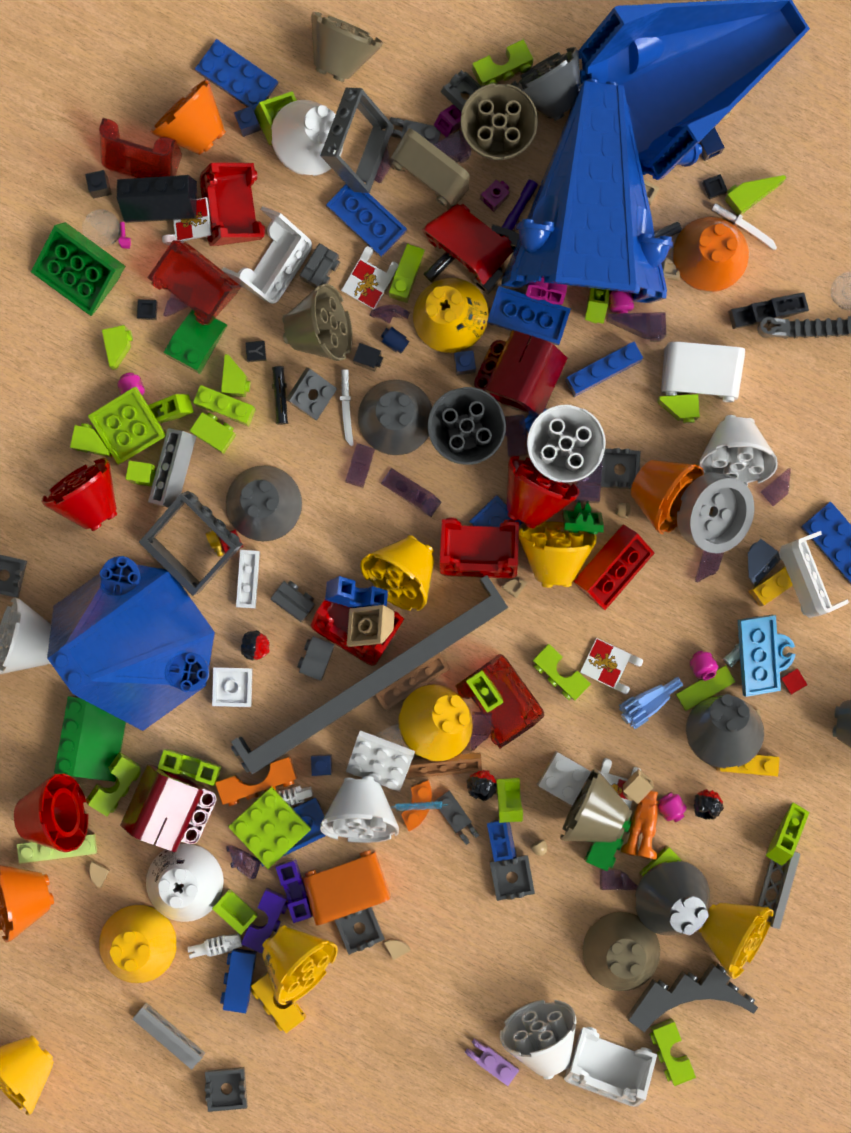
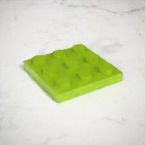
[88,387,166,465]
[228,786,311,869]

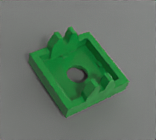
[563,501,604,534]

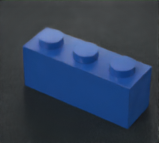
[220,949,257,1014]

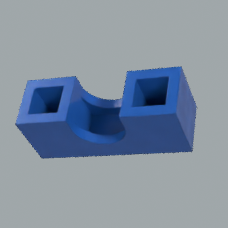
[325,576,388,608]

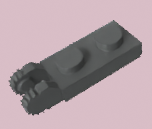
[389,117,441,147]
[434,790,480,845]

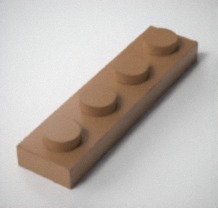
[376,653,450,711]
[405,752,482,779]

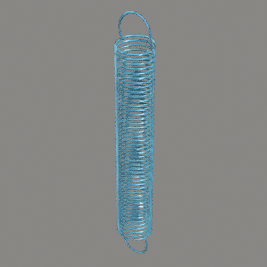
[390,801,448,810]

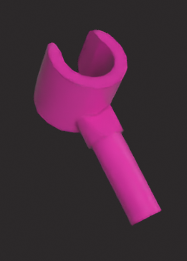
[119,222,131,249]

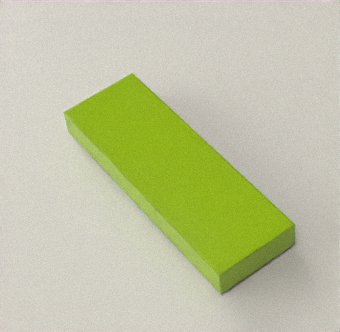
[675,665,735,711]

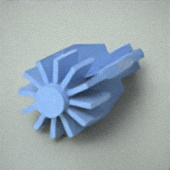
[619,677,683,729]

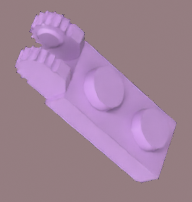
[465,1038,519,1086]

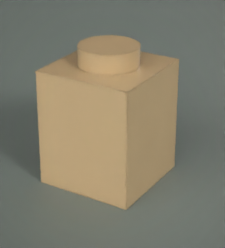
[623,769,654,804]

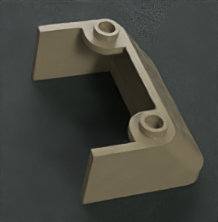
[390,128,470,210]

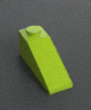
[724,175,786,216]
[389,244,425,303]
[148,394,194,424]
[765,803,809,866]

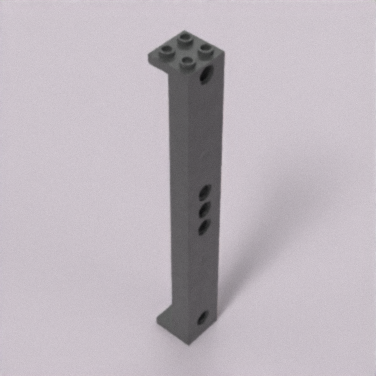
[231,575,508,774]

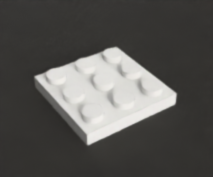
[346,731,415,792]

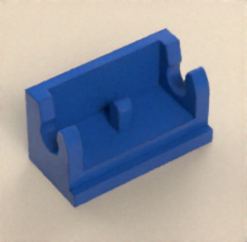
[487,820,516,862]

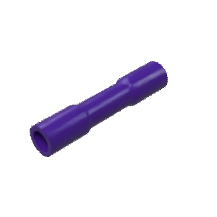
[502,179,538,231]

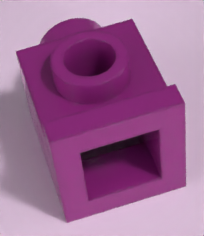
[434,104,462,138]
[480,179,510,212]

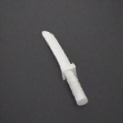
[712,203,777,250]
[340,370,354,446]

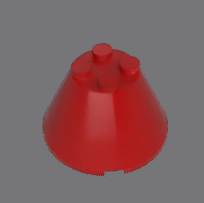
[507,456,579,529]
[41,458,117,531]

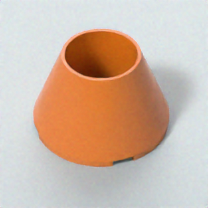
[631,460,704,535]

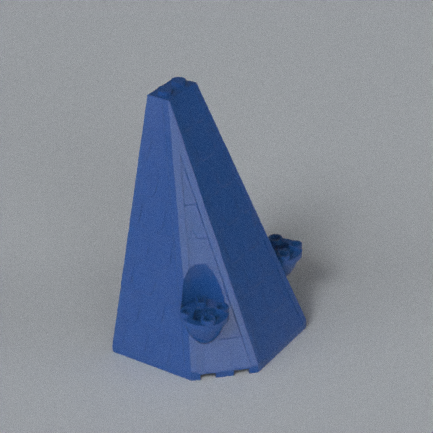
[578,0,810,180]
[501,79,673,303]
[47,556,215,731]

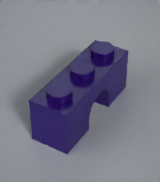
[275,858,313,923]
[241,888,288,953]

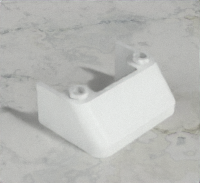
[222,206,312,304]
[779,531,849,618]

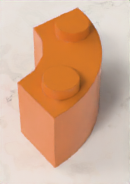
[401,779,432,832]

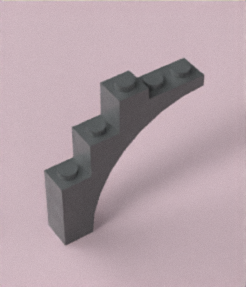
[626,963,758,1033]

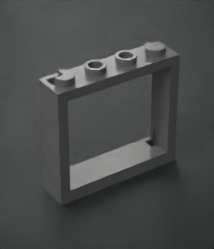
[320,87,394,193]
[139,491,243,596]

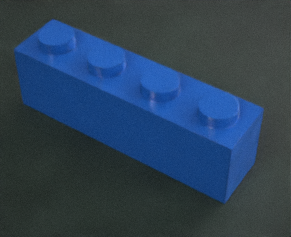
[565,342,643,397]

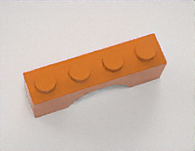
[215,756,298,806]

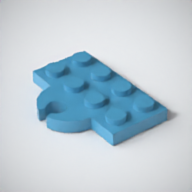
[737,614,796,697]

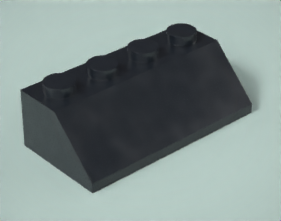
[117,175,197,223]

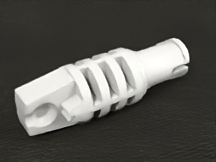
[277,786,313,806]
[188,934,242,959]

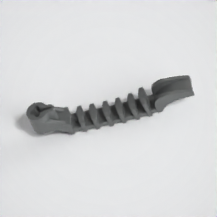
[757,316,851,339]

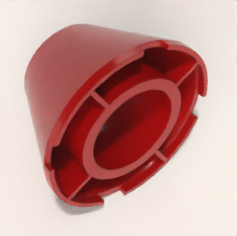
[14,773,89,852]

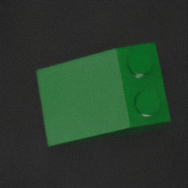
[163,307,228,374]

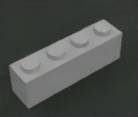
[148,428,196,508]

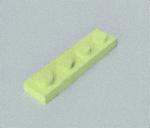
[17,834,97,864]

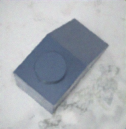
[748,539,781,587]

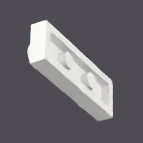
[236,550,260,609]

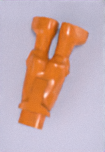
[621,791,659,860]

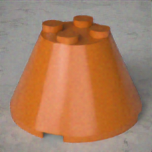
[150,79,226,155]
[673,217,749,292]
[0,865,54,943]

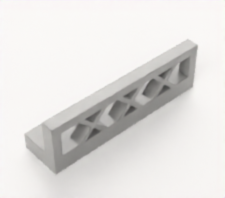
[757,851,800,929]
[133,1003,205,1070]

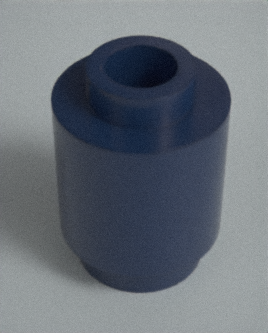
[380,327,410,354]

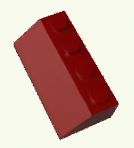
[573,524,655,610]

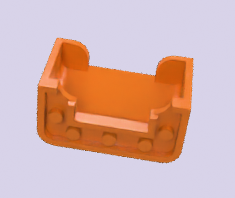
[302,850,391,926]

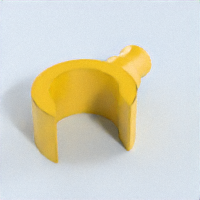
[205,530,223,557]

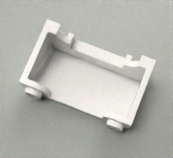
[661,342,745,402]
[564,1027,657,1107]

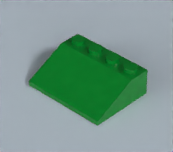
[31,222,126,316]
[54,696,126,782]

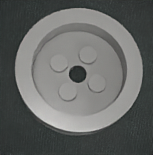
[677,472,754,553]

